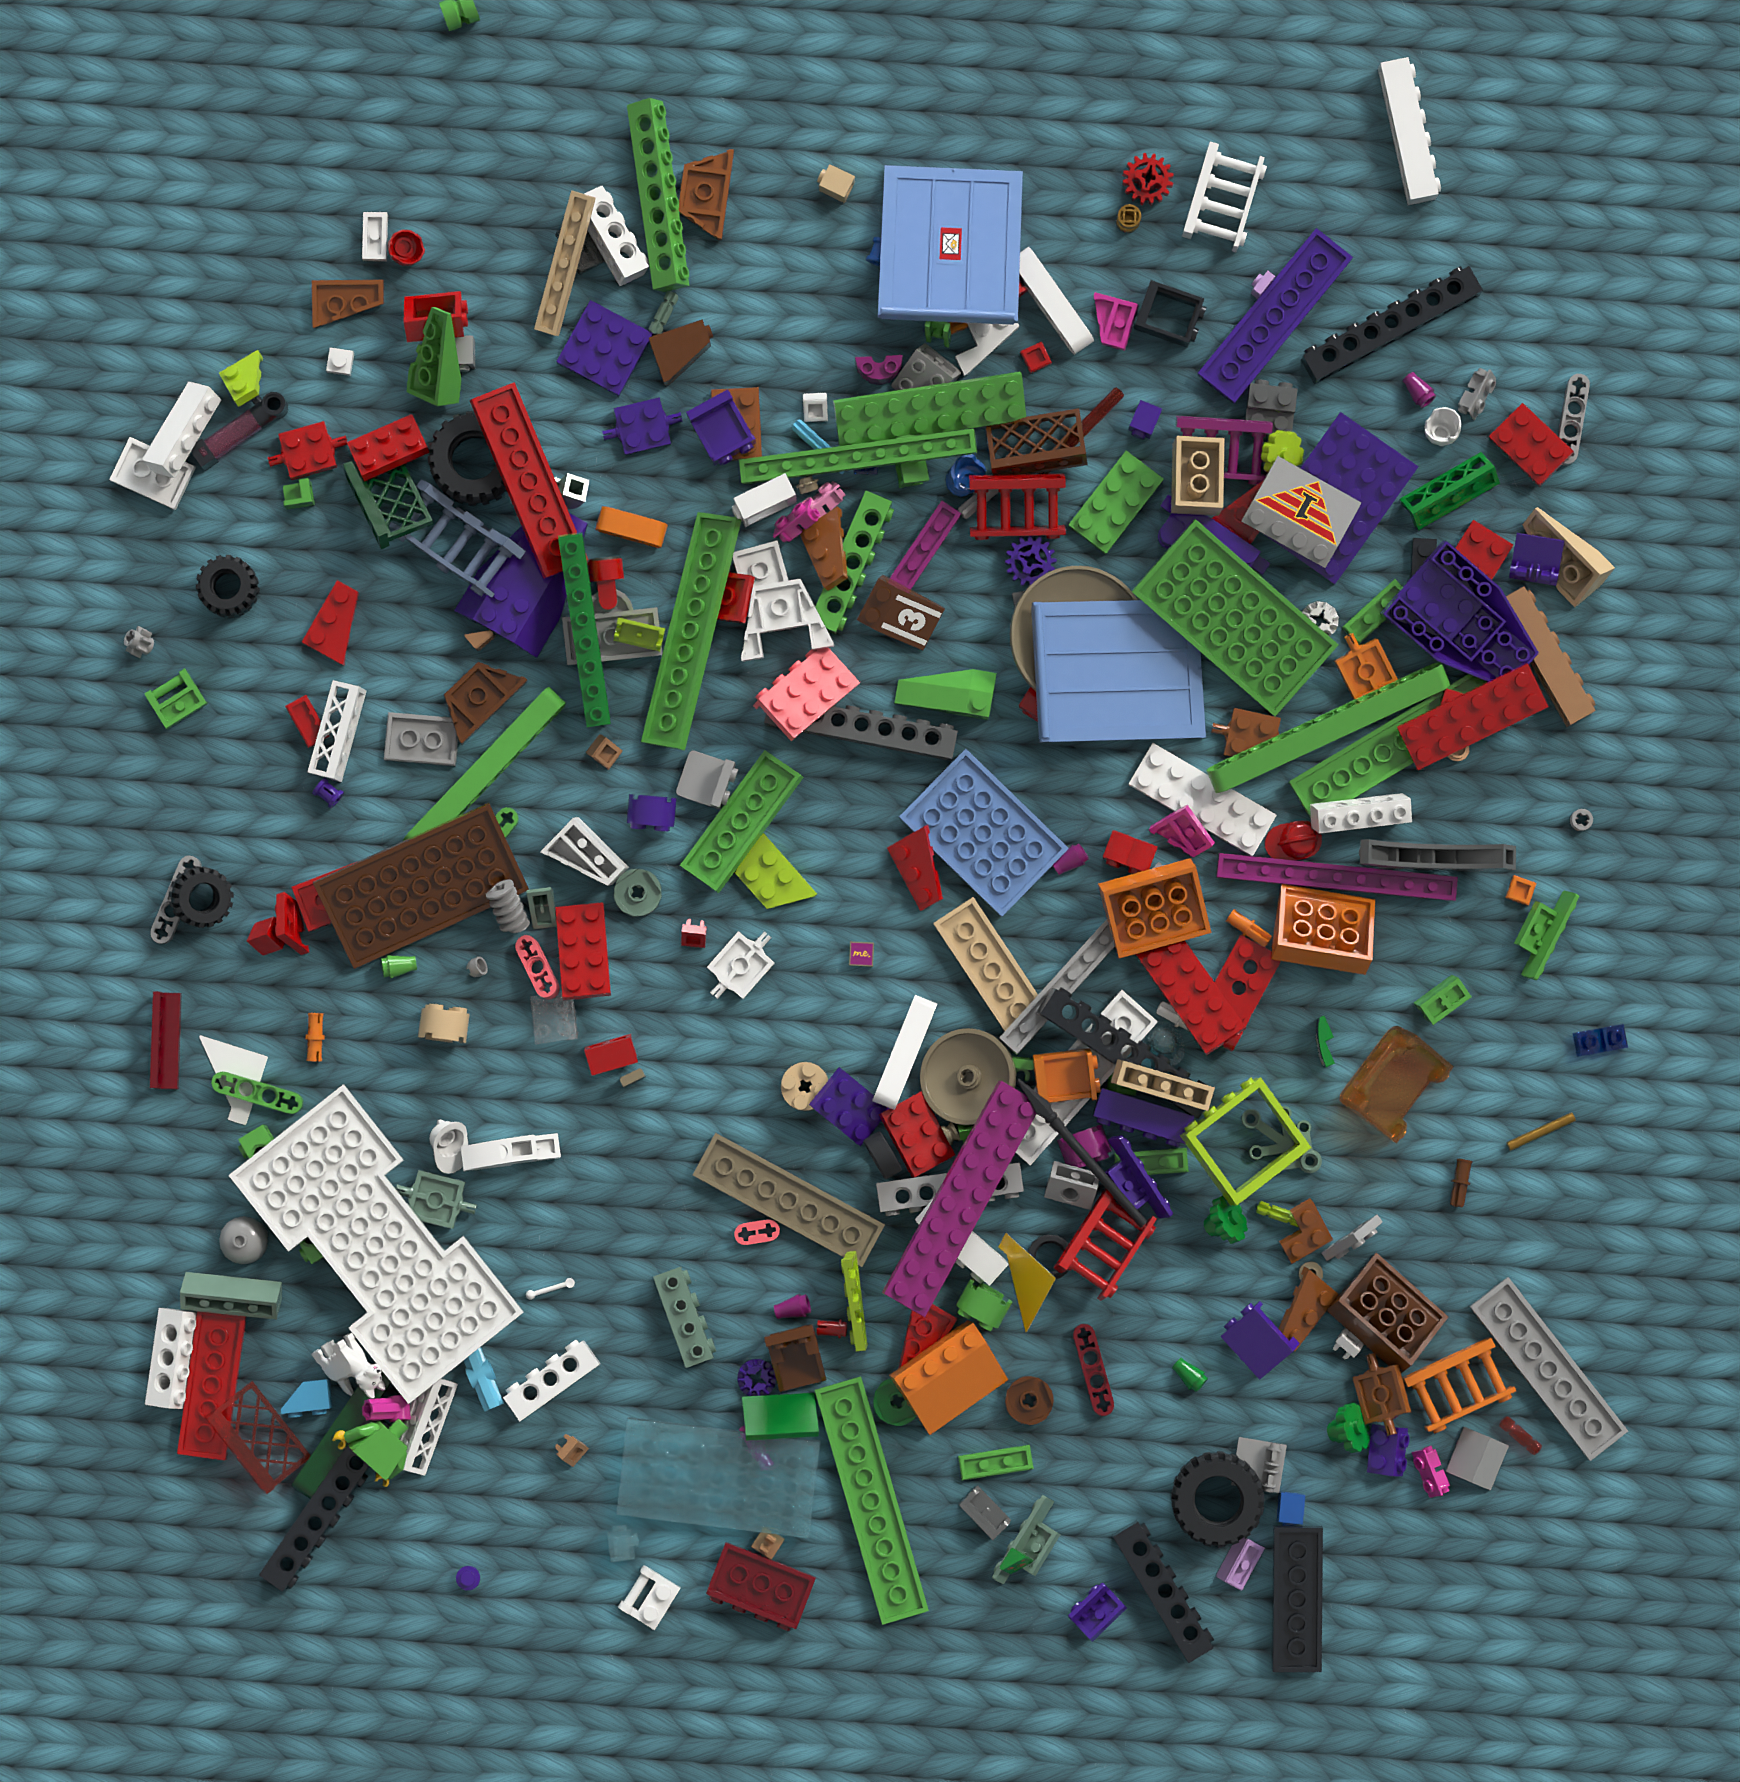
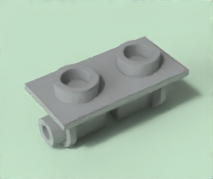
[1458,368,1496,420]

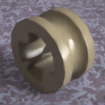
[941,1122,960,1146]

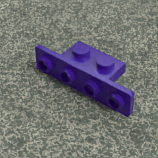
[1105,1135,1173,1219]

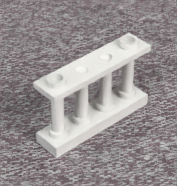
[1182,142,1267,252]

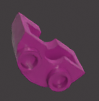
[855,355,903,385]
[1057,1124,1111,1168]

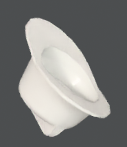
[429,1119,468,1174]

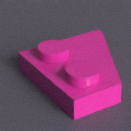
[1094,292,1139,351]
[1149,805,1215,857]

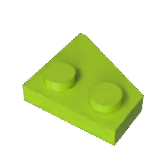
[219,350,263,407]

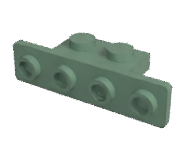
[992,1495,1061,1584]

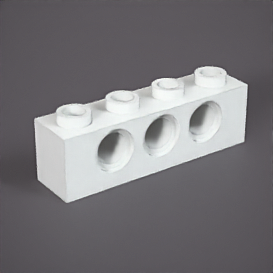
[584,186,649,286]
[1310,793,1412,833]
[145,1308,197,1409]
[503,1340,600,1421]

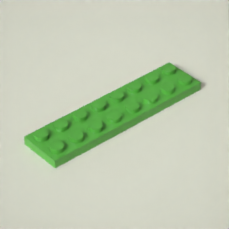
[833,372,1026,446]

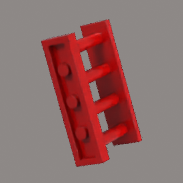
[969,474,1066,540]
[1054,1188,1157,1301]

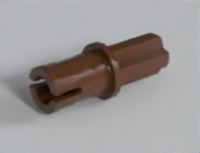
[1450,1158,1473,1207]

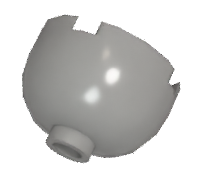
[219,1216,268,1264]

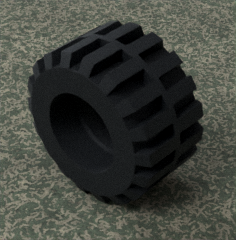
[196,555,260,618]
[169,866,234,928]

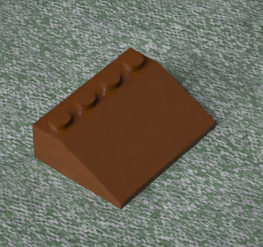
[1326,1252,1448,1373]

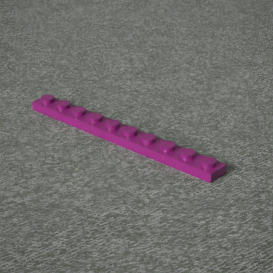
[1216,853,1458,901]

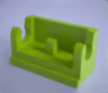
[613,618,666,652]

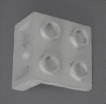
[892,343,962,390]

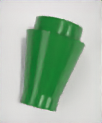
[1172,1357,1208,1393]

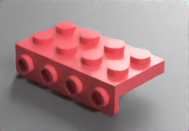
[753,648,860,741]

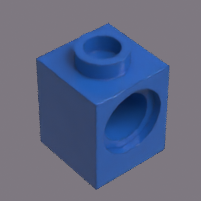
[1276,1491,1306,1526]

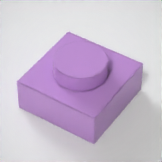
[1251,271,1275,299]

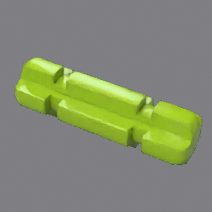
[1256,1201,1298,1227]

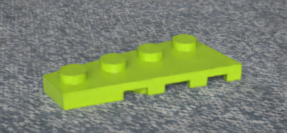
[841,1251,868,1351]

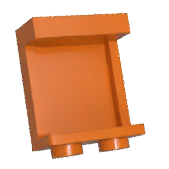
[1033,1048,1101,1103]

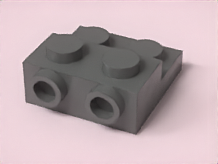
[1244,380,1298,436]

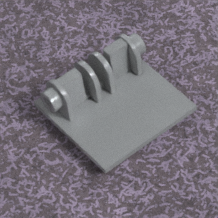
[1231,1437,1287,1493]

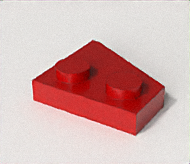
[275,892,309,955]

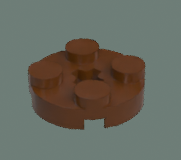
[1005,1376,1054,1425]

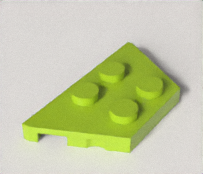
[735,833,817,909]

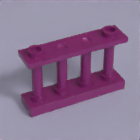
[1175,416,1273,485]

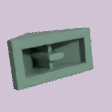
[527,887,557,929]

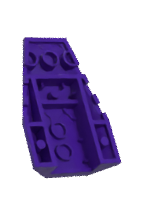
[454,513,588,658]

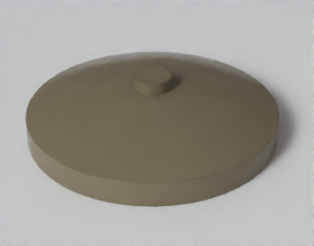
[920,1028,1016,1125]

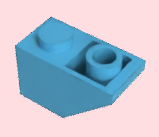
[281,1379,333,1418]

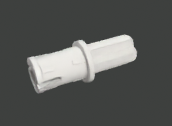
[1156,1001,1189,1031]

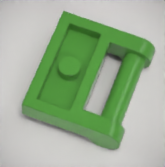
[144,668,208,730]

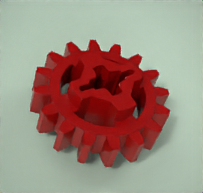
[1122,153,1174,206]

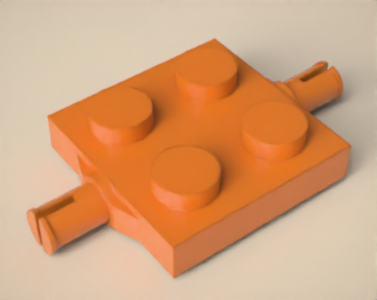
[1334,633,1398,700]

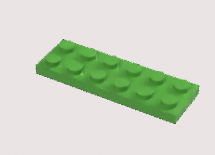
[680,750,804,893]

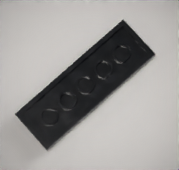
[1272,1526,1323,1672]

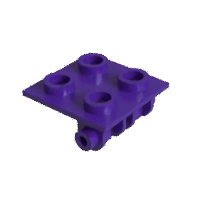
[1509,533,1564,586]

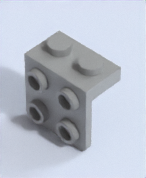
[676,751,738,810]

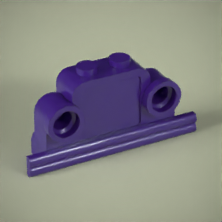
[1158,494,1270,575]

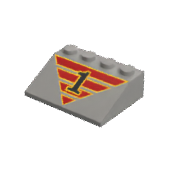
[1242,456,1361,568]

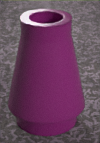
[1403,372,1436,408]
[1053,843,1089,875]
[774,1293,811,1319]

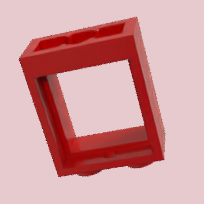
[404,291,468,342]

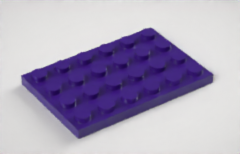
[1262,412,1419,584]

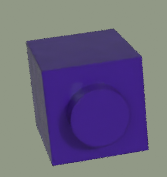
[1128,400,1162,440]

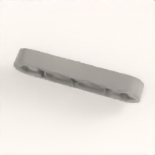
[1558,374,1590,466]
[150,856,202,944]

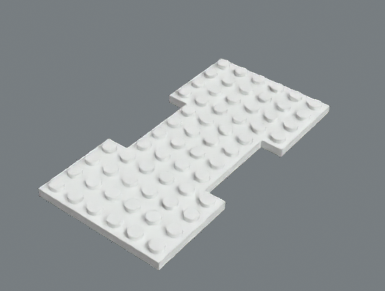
[229,1085,524,1404]

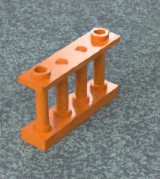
[1402,1337,1516,1434]

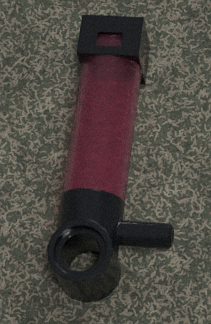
[191,392,288,471]

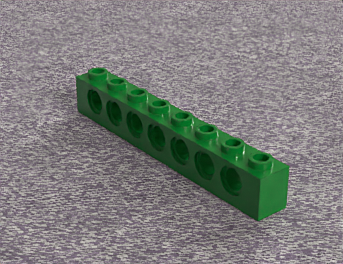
[558,532,611,727]

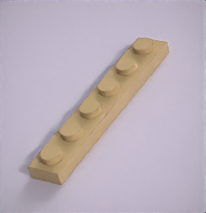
[534,191,596,336]

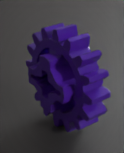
[1005,536,1057,587]

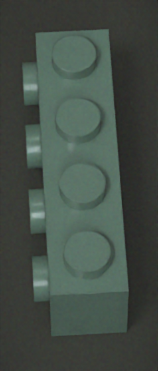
[653,1267,716,1368]
[180,1272,282,1320]

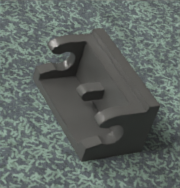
[959,1485,1011,1540]

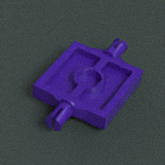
[602,397,683,455]

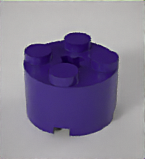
[627,794,677,832]

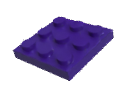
[556,300,653,397]

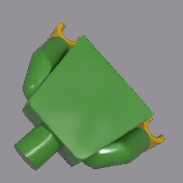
[332,1418,409,1487]

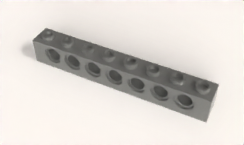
[764,704,958,761]

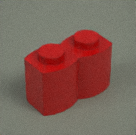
[1103,830,1158,874]

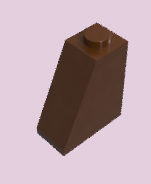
[649,319,714,387]

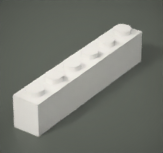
[1378,57,1441,205]

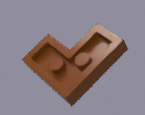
[1279,1198,1333,1264]

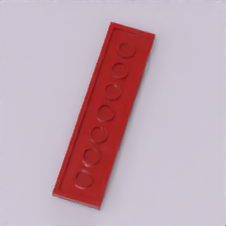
[469,382,588,579]

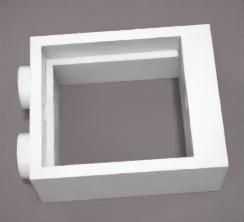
[732,474,797,527]

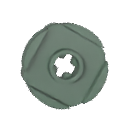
[614,869,662,917]

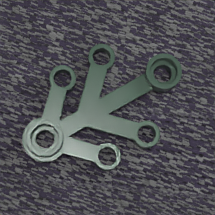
[1241,1106,1322,1173]

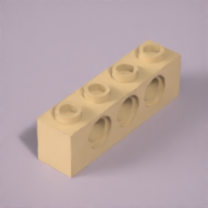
[1111,1059,1215,1111]

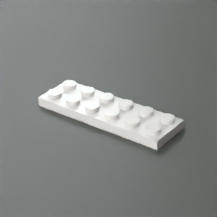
[1128,743,1277,856]

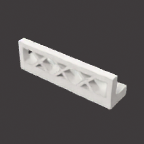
[308,680,367,782]
[399,1379,458,1476]

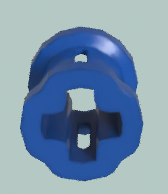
[866,237,881,267]

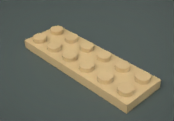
[933,897,1038,1032]

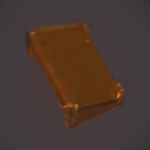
[1340,1026,1454,1144]

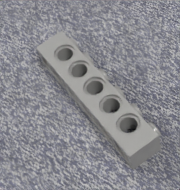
[876,1163,1024,1216]

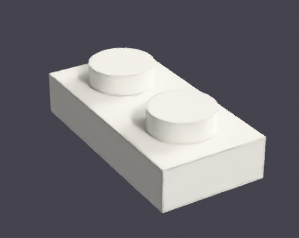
[362,212,388,261]

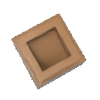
[464,630,496,651]
[586,734,623,770]

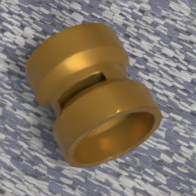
[1116,204,1141,233]

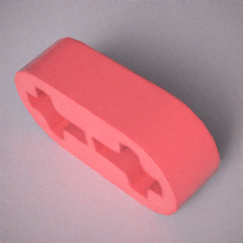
[734,1220,780,1245]

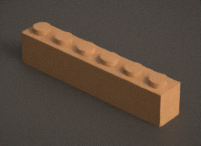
[1506,587,1596,727]

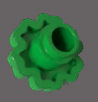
[1204,1195,1248,1244]
[1327,1403,1370,1453]

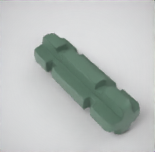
[649,291,678,335]

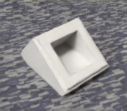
[803,393,828,422]

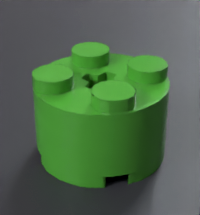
[956,1279,1012,1331]

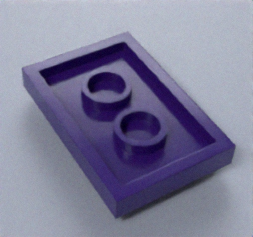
[809,1067,889,1147]

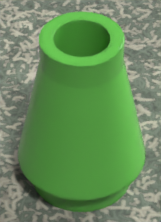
[381,955,417,979]

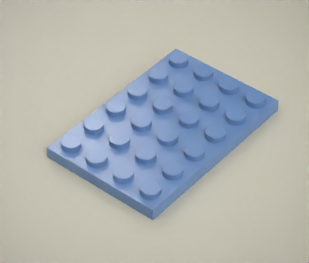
[899,749,1069,917]

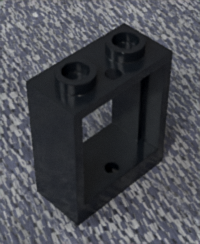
[1134,280,1207,347]

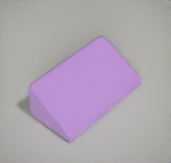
[1216,1538,1265,1591]

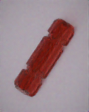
[1499,1416,1542,1455]

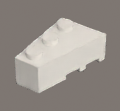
[541,817,629,886]

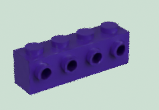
[1093,1088,1194,1148]

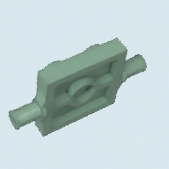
[396,1170,477,1229]

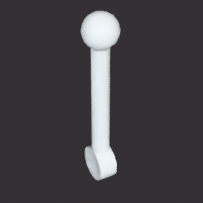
[526,1278,575,1300]

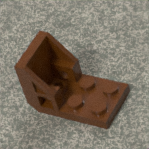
[764,1324,827,1392]

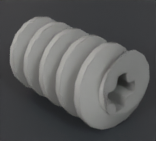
[486,879,530,933]

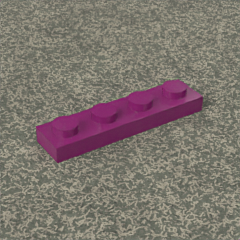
[890,501,962,589]

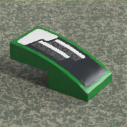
[1316,1016,1335,1068]

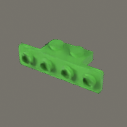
[1514,890,1579,980]

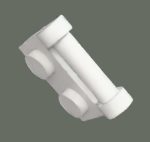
[618,1565,680,1630]

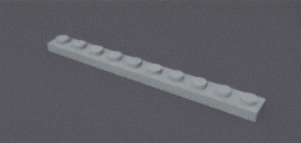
[999,862,1163,1055]

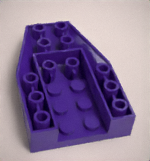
[1380,540,1539,682]

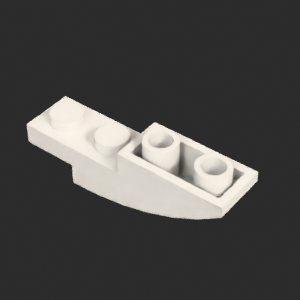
[460,1133,561,1171]

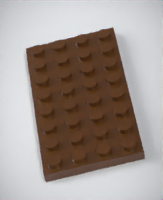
[313,803,529,969]

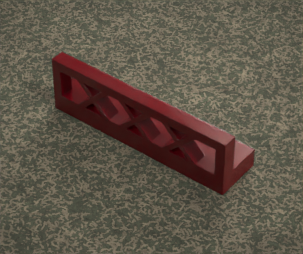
[150,991,182,1089]

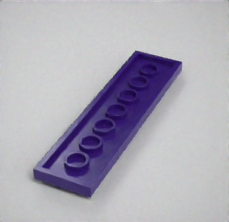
[1197,228,1353,404]

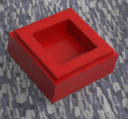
[1020,342,1052,374]

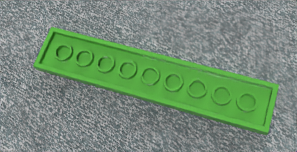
[641,512,742,751]
[1288,674,1488,819]
[815,1376,929,1625]

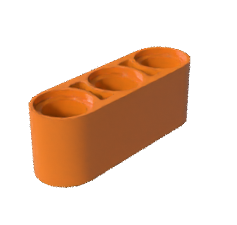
[595,506,668,548]

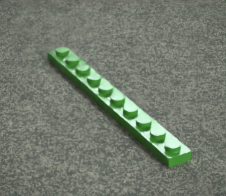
[739,429,977,484]

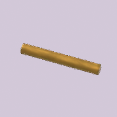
[1506,1112,1576,1151]

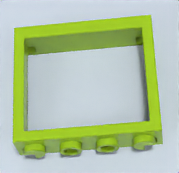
[1180,1077,1312,1206]

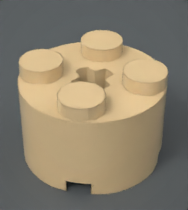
[418,1004,470,1043]
[781,1062,828,1111]

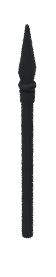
[1017,1079,1147,1228]

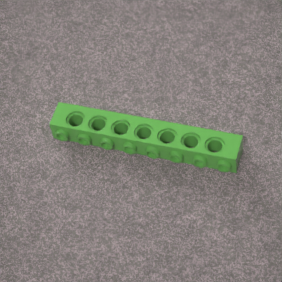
[627,98,689,292]

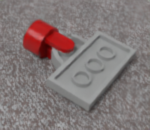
[562,556,663,665]

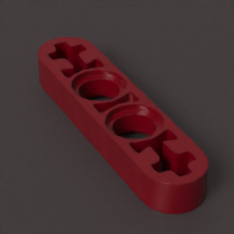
[1073,1324,1114,1416]

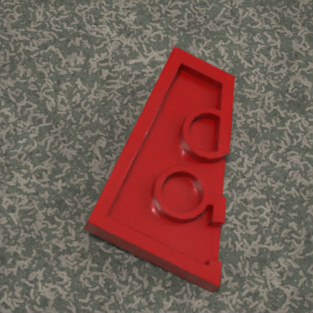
[887,825,943,911]
[899,1304,957,1368]

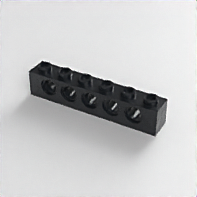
[1112,1520,1214,1663]

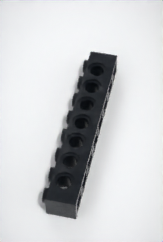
[1301,266,1483,385]
[1037,987,1214,1119]
[259,1419,391,1592]

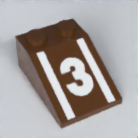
[857,575,945,650]

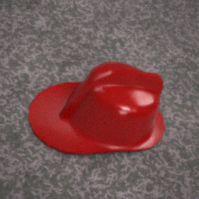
[1265,821,1322,861]

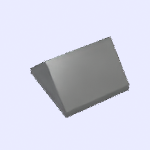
[1446,1427,1509,1490]

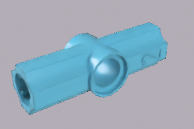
[464,1347,504,1411]

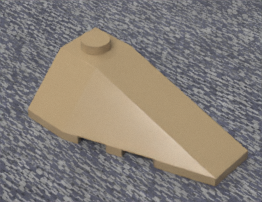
[1523,507,1615,607]

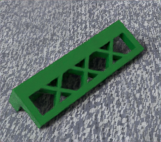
[1400,452,1500,530]

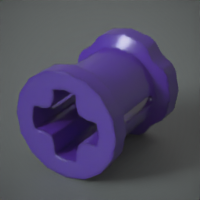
[312,777,344,809]

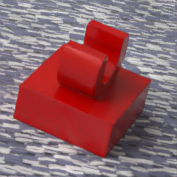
[681,919,707,948]

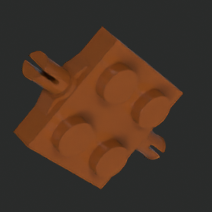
[1211,708,1281,756]
[1353,1353,1411,1436]

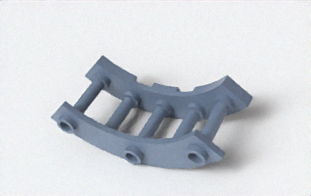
[389,480,526,598]

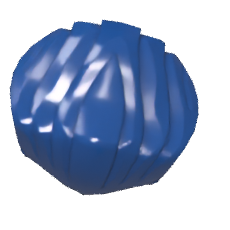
[945,454,986,497]

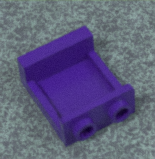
[686,389,756,466]
[1220,1301,1300,1380]

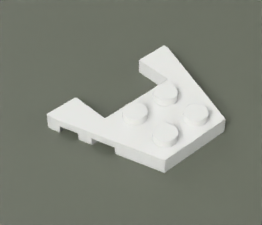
[955,323,1019,377]
[741,579,834,662]

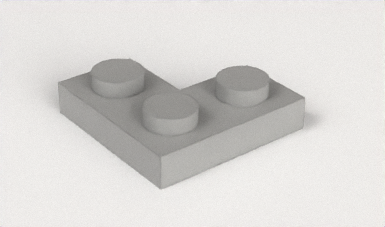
[1322,1215,1382,1261]

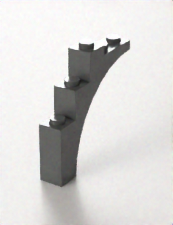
[1359,839,1516,872]

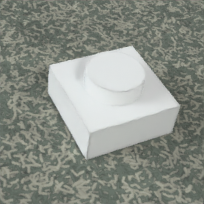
[326,348,354,376]

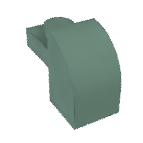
[554,473,589,509]

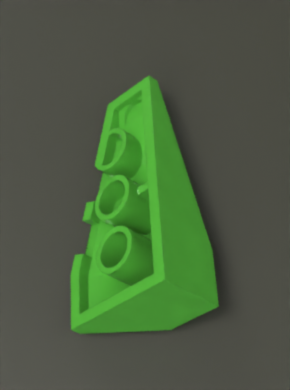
[406,307,461,406]
[894,669,997,720]

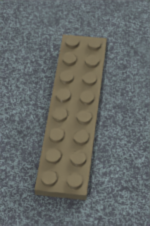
[693,1133,885,1267]

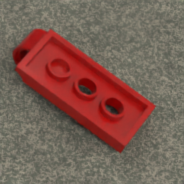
[1215,935,1281,1052]

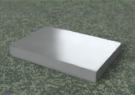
[384,712,458,766]

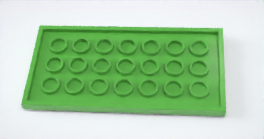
[1132,519,1339,716]

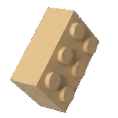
[1171,436,1224,516]

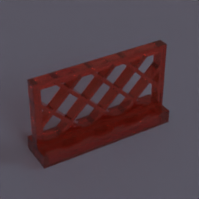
[204,1381,311,1494]

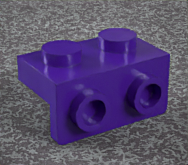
[1367,1424,1409,1476]
[1068,1582,1127,1642]

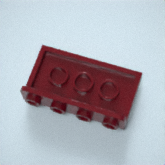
[706,1542,816,1631]

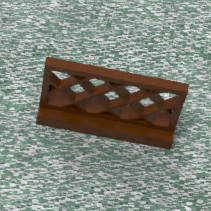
[986,408,1088,475]

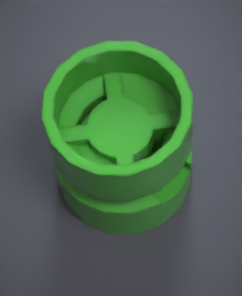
[439,0,480,32]

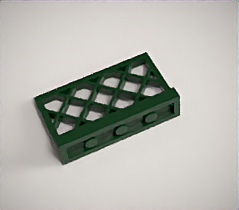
[343,461,433,549]

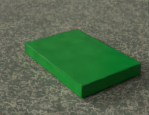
[742,1393,819,1441]

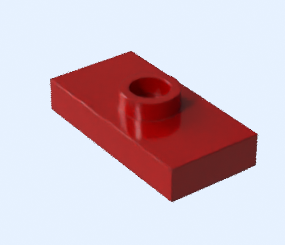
[285,695,330,748]

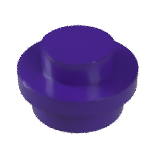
[456,1566,480,1590]

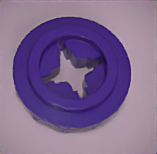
[737,1359,776,1396]

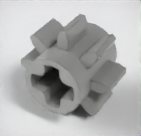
[124,626,154,658]

